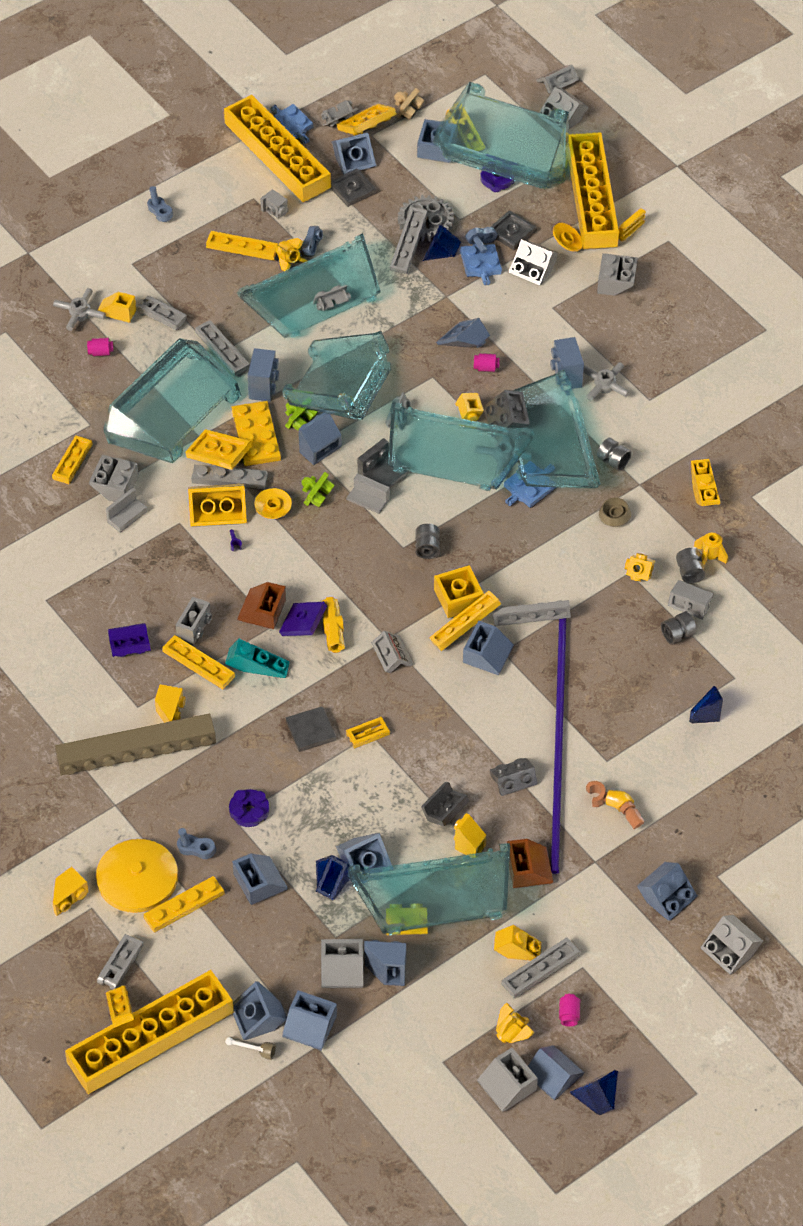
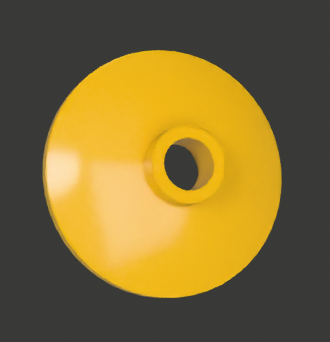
[553,223,582,252]
[254,488,292,519]

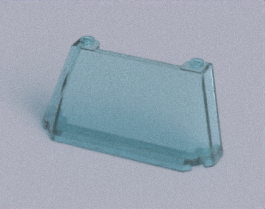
[433,82,569,189]
[237,233,381,338]
[282,331,391,421]
[103,338,241,463]
[511,370,601,488]
[388,402,535,491]
[347,843,510,935]

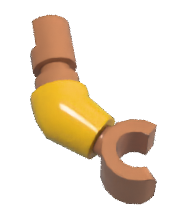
[586,781,645,830]

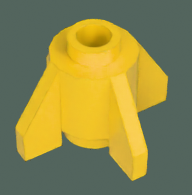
[276,238,308,272]
[694,532,728,565]
[496,1003,535,1043]

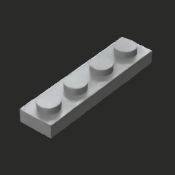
[390,207,428,274]
[195,320,250,377]
[191,464,268,490]
[493,600,571,626]
[501,937,580,999]

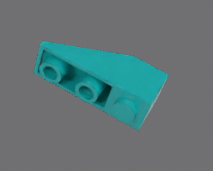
[225,638,290,678]

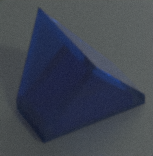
[423,225,461,261]
[689,686,723,724]
[316,855,350,900]
[569,1070,618,1115]

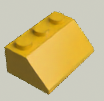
[188,484,247,526]

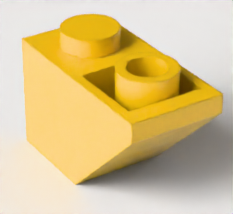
[98,291,136,323]
[155,684,186,723]
[454,813,486,860]
[53,866,89,916]
[494,924,542,961]

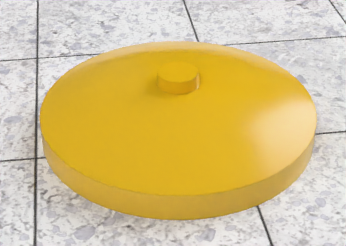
[96,839,178,913]

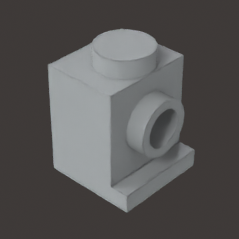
[260,189,288,219]

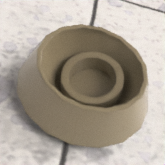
[599,497,631,527]

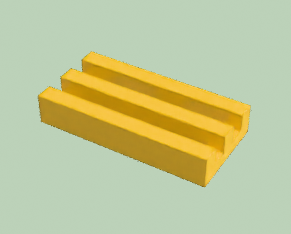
[618,208,646,242]
[346,716,390,749]

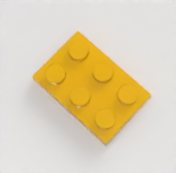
[336,104,396,136]
[185,429,252,470]

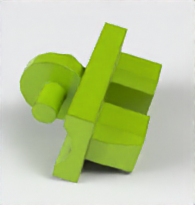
[285,398,317,431]
[301,472,334,507]

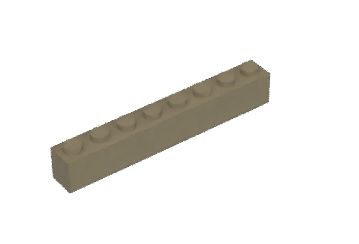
[55,713,216,775]

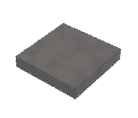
[331,168,376,207]
[491,210,536,250]
[286,706,336,752]

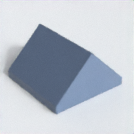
[528,1045,584,1101]

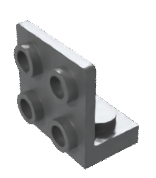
[484,390,530,439]
[357,438,409,487]

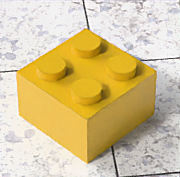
[434,565,484,618]

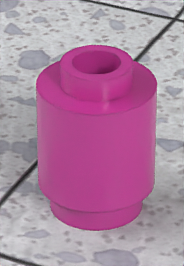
[87,338,114,356]
[474,353,500,372]
[559,994,580,1027]

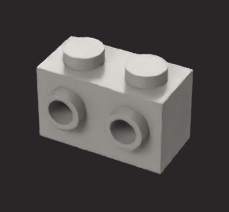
[176,597,212,645]

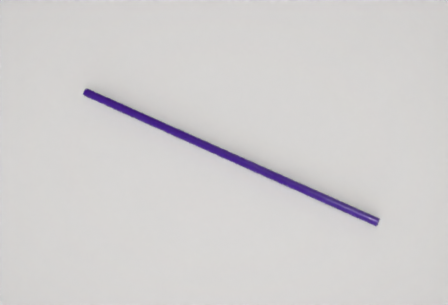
[551,618,567,874]

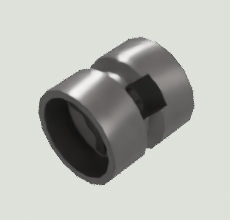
[597,437,632,471]
[415,524,440,559]
[676,548,706,583]
[661,611,697,645]

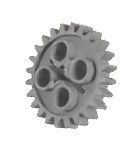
[398,195,454,242]

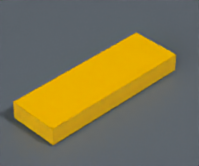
[52,435,93,484]
[106,985,134,1027]

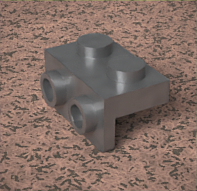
[490,758,537,796]
[421,781,469,827]

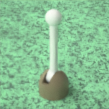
[225,1037,276,1060]

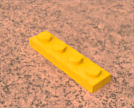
[206,231,278,261]
[429,591,501,651]
[162,635,235,690]
[143,876,225,933]

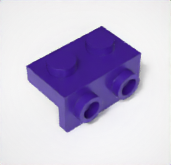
[108,623,151,657]

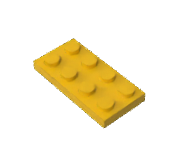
[231,401,281,466]

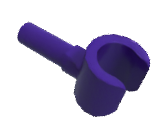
[229,529,242,551]

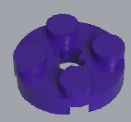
[480,161,515,193]
[229,789,269,827]

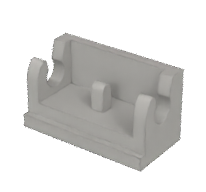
[668,580,713,620]

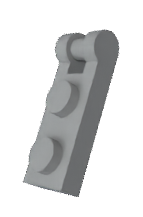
[136,296,187,331]
[97,934,144,990]

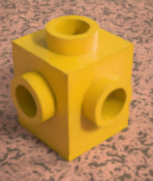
[624,553,655,582]

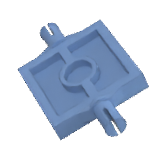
[270,104,314,144]
[460,244,502,285]
[504,462,557,508]

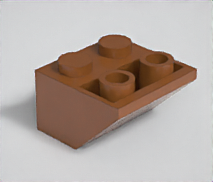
[238,582,286,629]
[506,839,553,888]

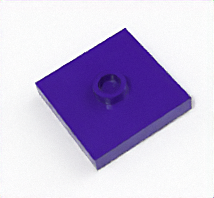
[279,602,327,636]

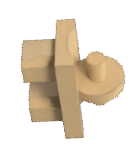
[394,88,424,120]

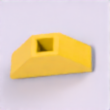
[691,459,720,506]

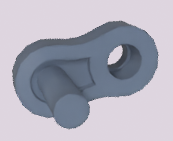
[147,186,173,222]
[299,226,323,256]
[465,227,498,254]
[177,828,216,859]

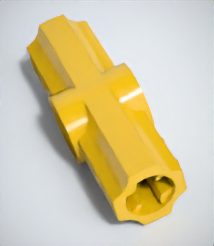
[322,597,345,653]

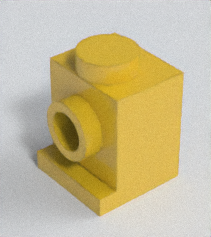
[455,393,484,422]

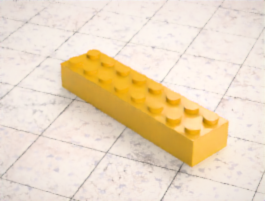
[224,95,331,202]
[566,132,619,249]
[65,970,234,1094]

